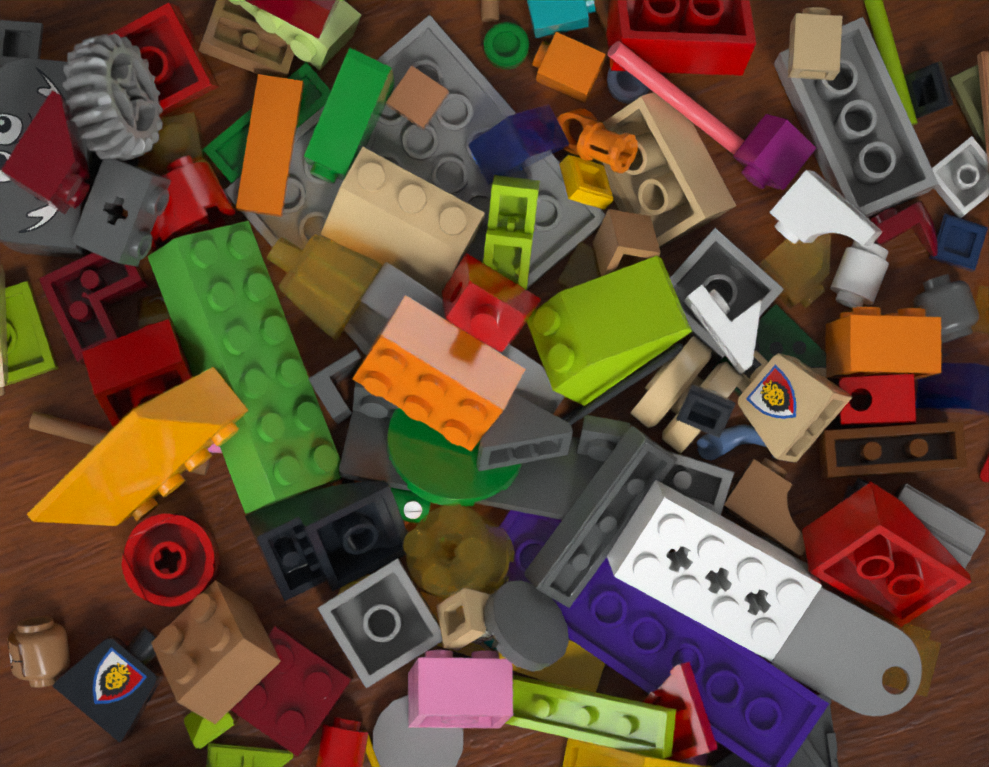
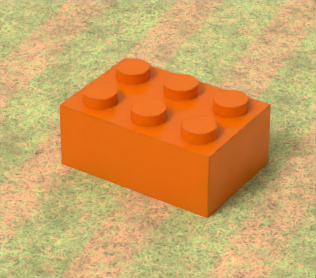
[352,295,526,452]

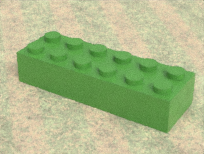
[148,221,342,514]

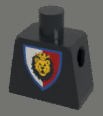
[52,626,164,742]

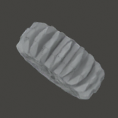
[62,34,163,161]

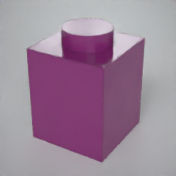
[733,114,816,190]

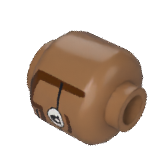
[7,616,71,687]

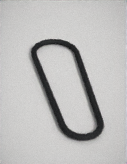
[561,343,683,425]

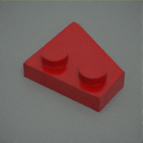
[643,662,718,761]

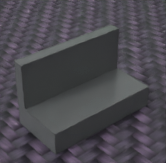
[309,350,363,424]

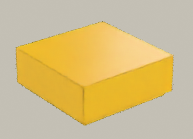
[559,154,614,210]

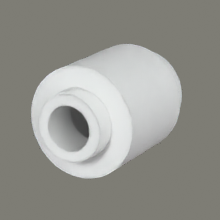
[830,240,889,308]

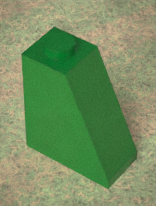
[304,48,395,184]

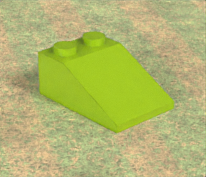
[527,256,692,406]

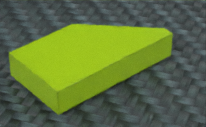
[206,742,294,767]

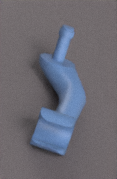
[697,424,790,462]

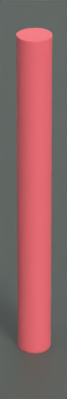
[608,41,745,155]

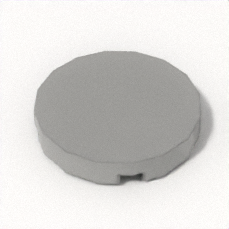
[373,695,464,767]

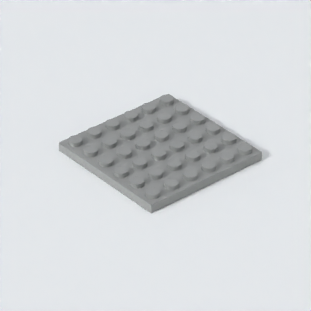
[224,15,605,355]

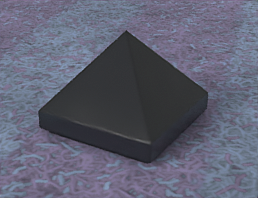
[904,61,954,119]
[676,385,736,438]

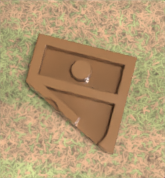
[198,0,294,78]

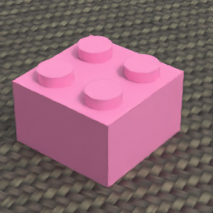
[408,650,513,728]

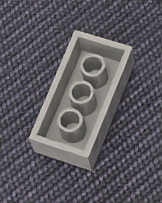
[774,17,938,218]

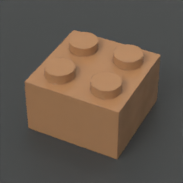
[151,580,281,724]

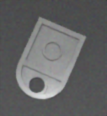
[770,587,922,716]

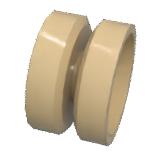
[630,336,744,454]

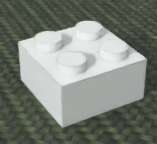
[932,136,989,218]

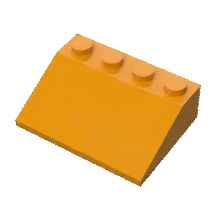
[27,367,249,526]

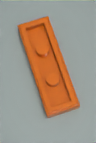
[236,74,304,217]

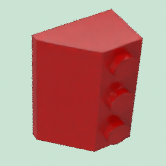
[606,0,756,76]

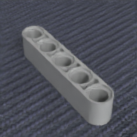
[360,262,565,414]

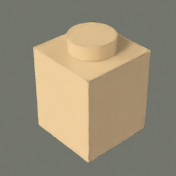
[788,7,842,80]

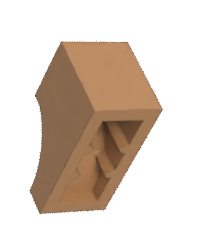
[723,458,805,557]

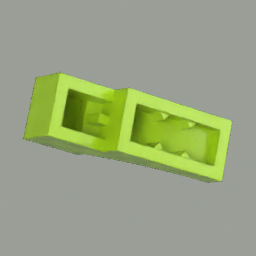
[483,175,540,290]

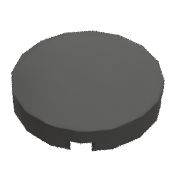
[484,580,569,672]

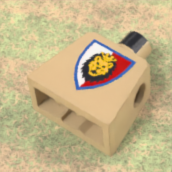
[738,351,852,462]

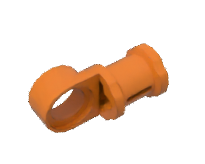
[554,108,638,173]

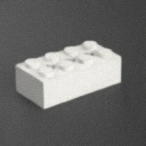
[607,480,822,662]

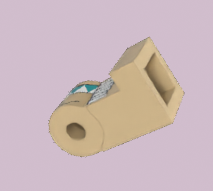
[437,588,500,653]

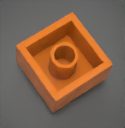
[825,307,941,380]

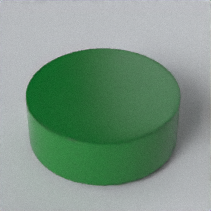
[484,22,529,70]

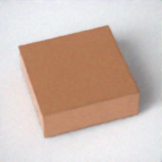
[386,65,449,130]

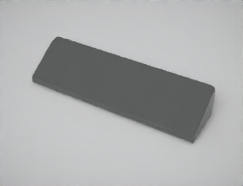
[524,426,678,608]

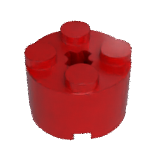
[151,156,235,252]
[121,514,220,607]

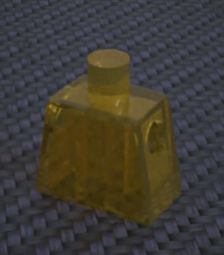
[267,234,382,342]

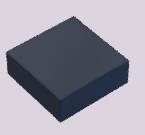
[929,214,988,272]

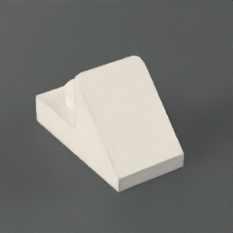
[684,285,761,374]

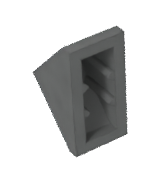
[476,393,573,471]

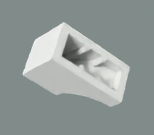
[770,170,883,246]

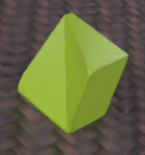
[184,710,239,749]

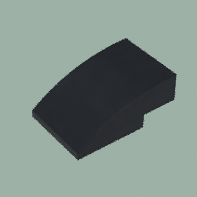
[245,481,415,601]

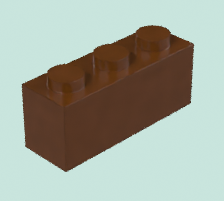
[818,421,967,479]

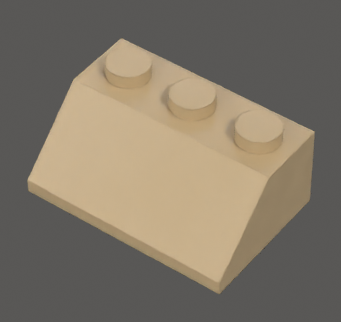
[593,92,736,249]
[321,147,485,298]

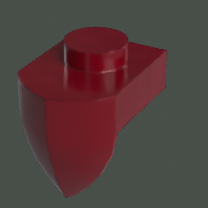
[870,201,938,257]

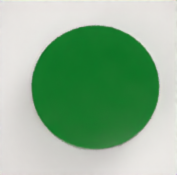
[387,408,522,507]

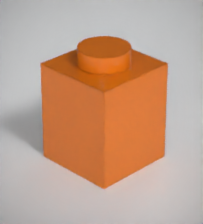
[532,32,606,103]

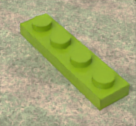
[505,675,676,759]

